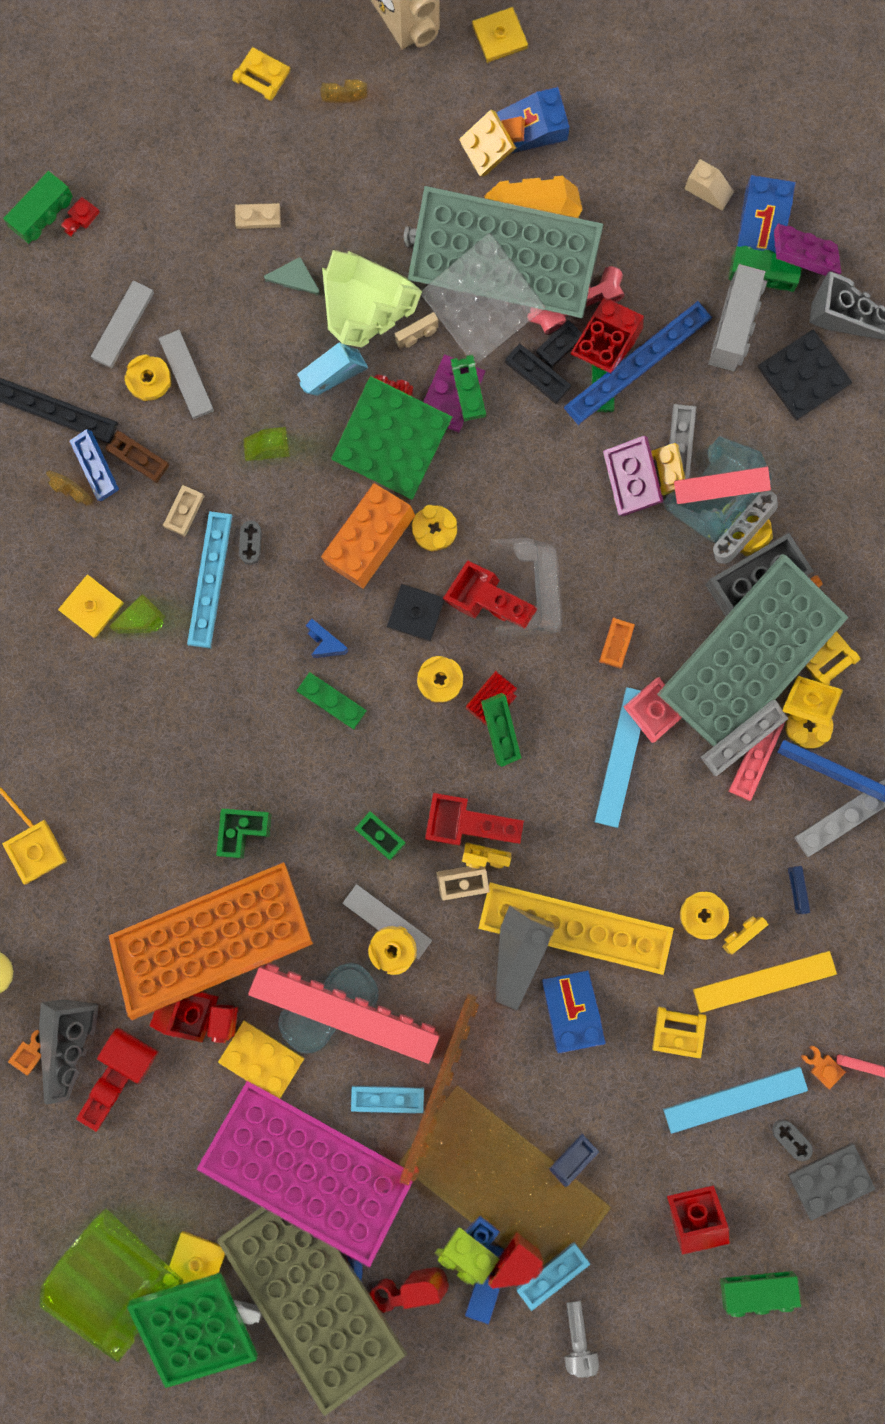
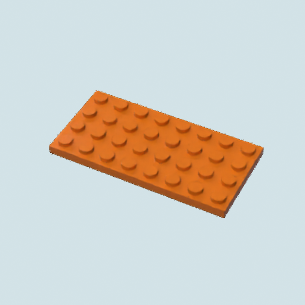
[109,862,313,1021]

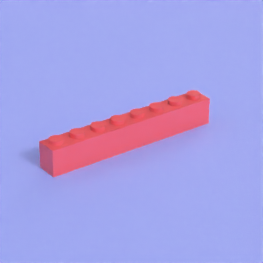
[248,963,439,1064]

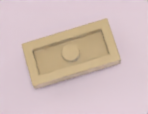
[235,203,281,229]
[395,312,438,348]
[163,485,205,536]

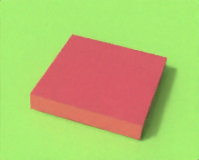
[623,677,681,743]

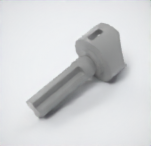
[564,1301,599,1378]

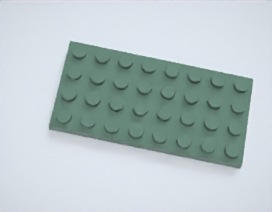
[408,186,604,318]
[657,554,849,747]

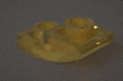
[320,79,368,103]
[45,471,94,506]

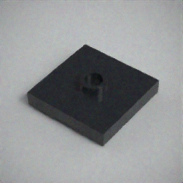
[387,584,444,642]

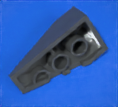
[809,271,885,340]
[495,905,554,1010]
[39,999,98,1105]

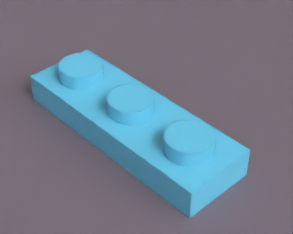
[351,1086,424,1113]
[516,1242,590,1311]

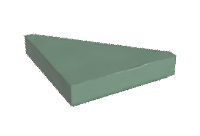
[264,257,320,296]

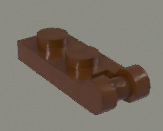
[104,430,170,484]

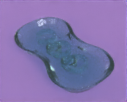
[278,963,379,1054]

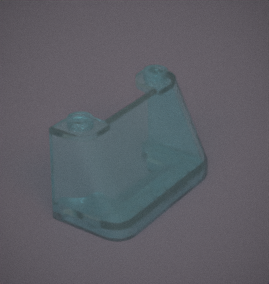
[663,436,772,543]

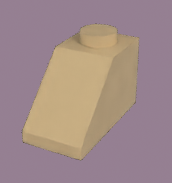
[685,159,734,211]

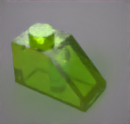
[243,427,290,461]
[109,594,165,634]

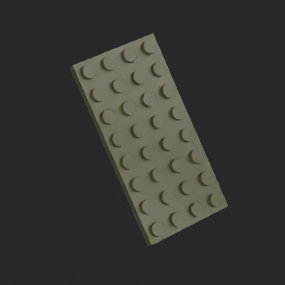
[217,1207,407,1416]

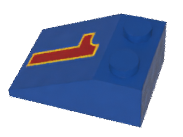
[496,87,569,154]
[737,175,795,253]
[542,971,605,1053]

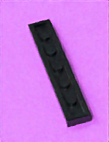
[0,378,118,443]

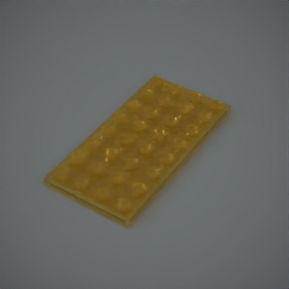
[398,1084,611,1266]

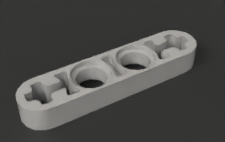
[713,491,778,564]

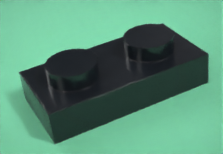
[536,320,582,368]

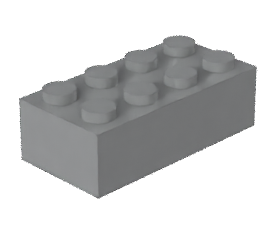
[708,264,767,371]

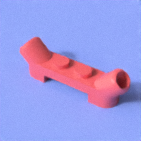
[528,266,625,335]

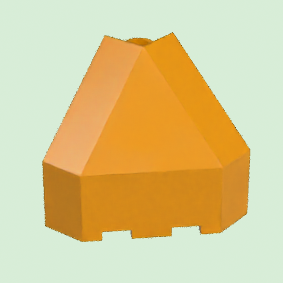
[484,176,582,218]

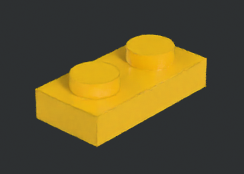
[722,916,769,954]

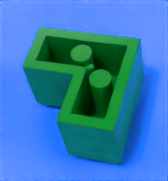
[216,808,272,859]

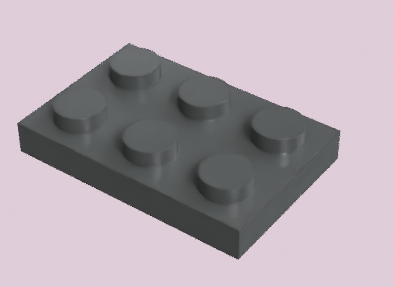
[788,1143,876,1221]

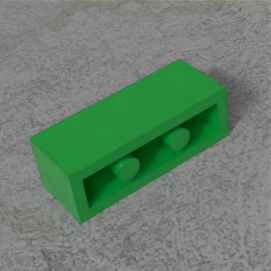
[3,171,73,244]
[728,246,801,292]
[720,1271,801,1317]

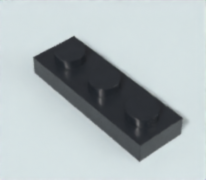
[505,343,571,404]

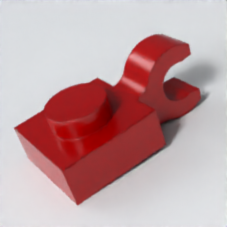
[61,197,100,237]

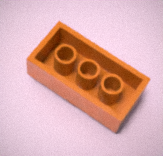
[321,483,415,589]

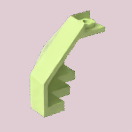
[322,250,422,347]

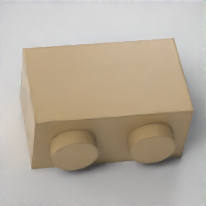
[437,866,489,900]

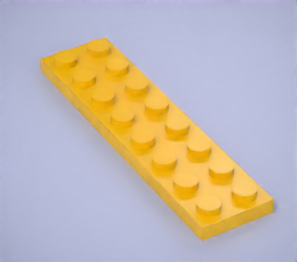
[478,882,674,975]

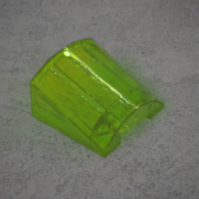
[39,1208,183,1363]

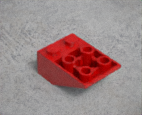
[571,297,644,373]

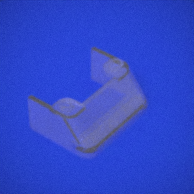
[489,538,563,637]

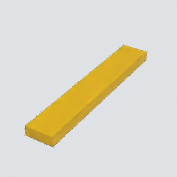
[693,951,837,1013]

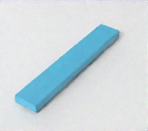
[187,511,232,649]
[595,687,641,828]
[663,1067,808,1134]

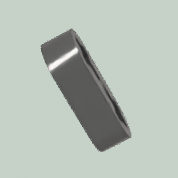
[239,521,262,565]
[772,1119,813,1161]

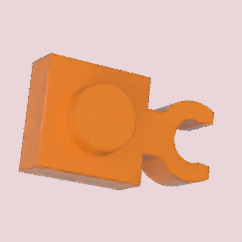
[8,1030,41,1076]
[801,1045,846,1090]

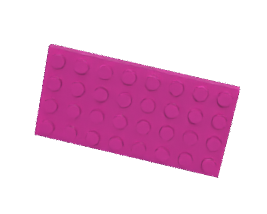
[197,1081,416,1267]

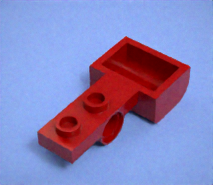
[443,560,537,629]
[425,793,524,846]
[76,1027,159,1132]
[369,1267,449,1313]

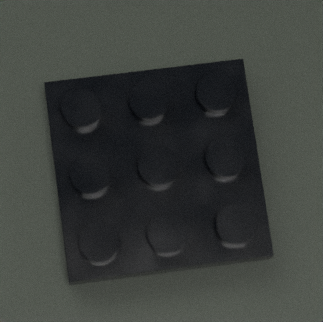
[757,329,853,421]

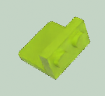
[435,1228,499,1285]

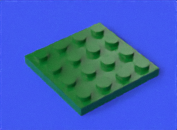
[331,376,453,500]
[127,1272,258,1388]

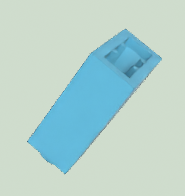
[297,343,368,396]

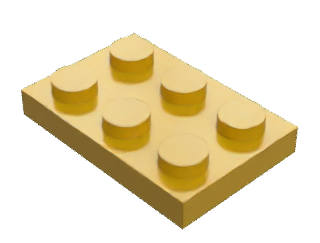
[218,1020,305,1099]

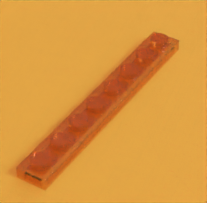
[399,994,479,1186]

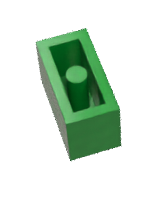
[354,811,406,861]

